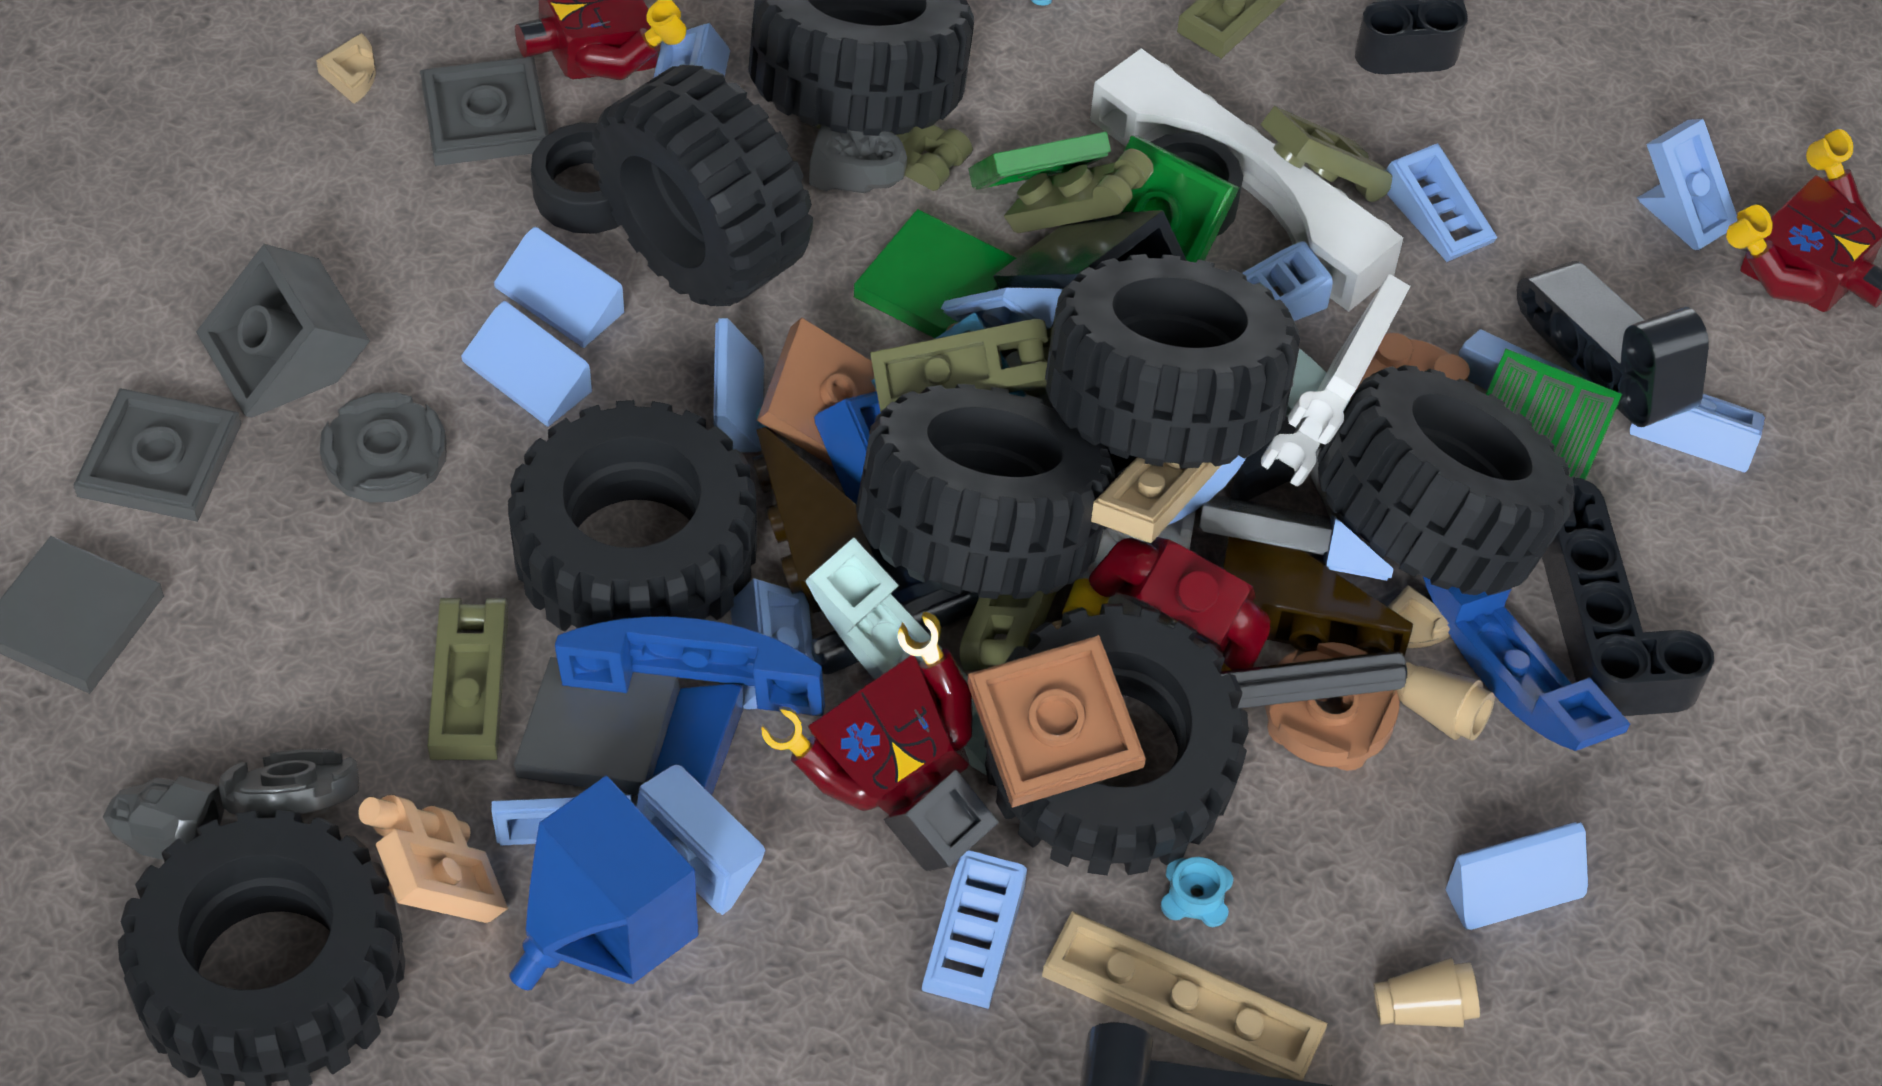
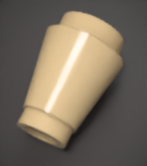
[1393,662,1495,741]
[1373,958,1480,1028]

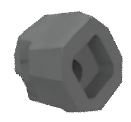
[809,125,907,193]
[103,776,224,860]

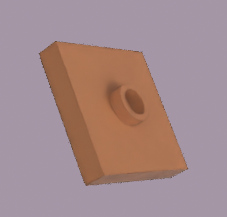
[757,317,877,467]
[967,635,1146,808]

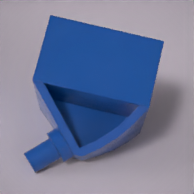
[509,775,698,990]

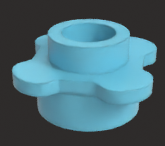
[1161,857,1233,927]

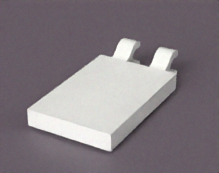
[1261,274,1410,486]

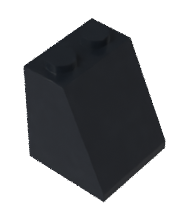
[993,210,1187,327]

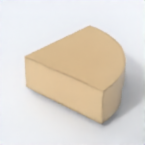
[316,33,376,104]
[1388,585,1450,648]

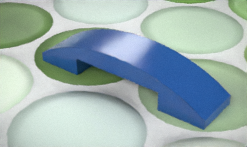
[1423,577,1630,751]
[555,617,825,716]

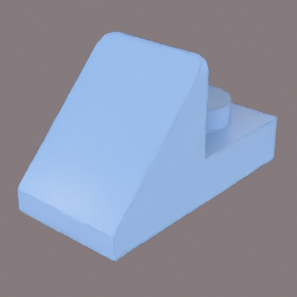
[1637,119,1738,250]

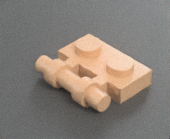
[358,795,508,923]

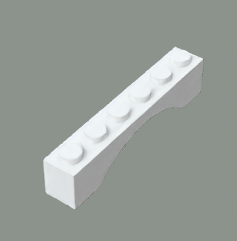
[1090,48,1404,312]

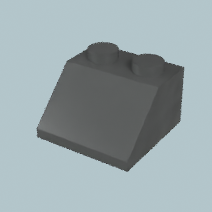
[196,244,370,418]

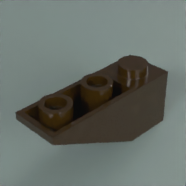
[752,427,876,613]
[1223,536,1413,657]

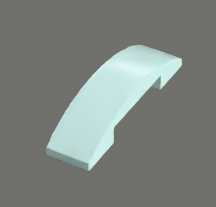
[805,538,987,775]

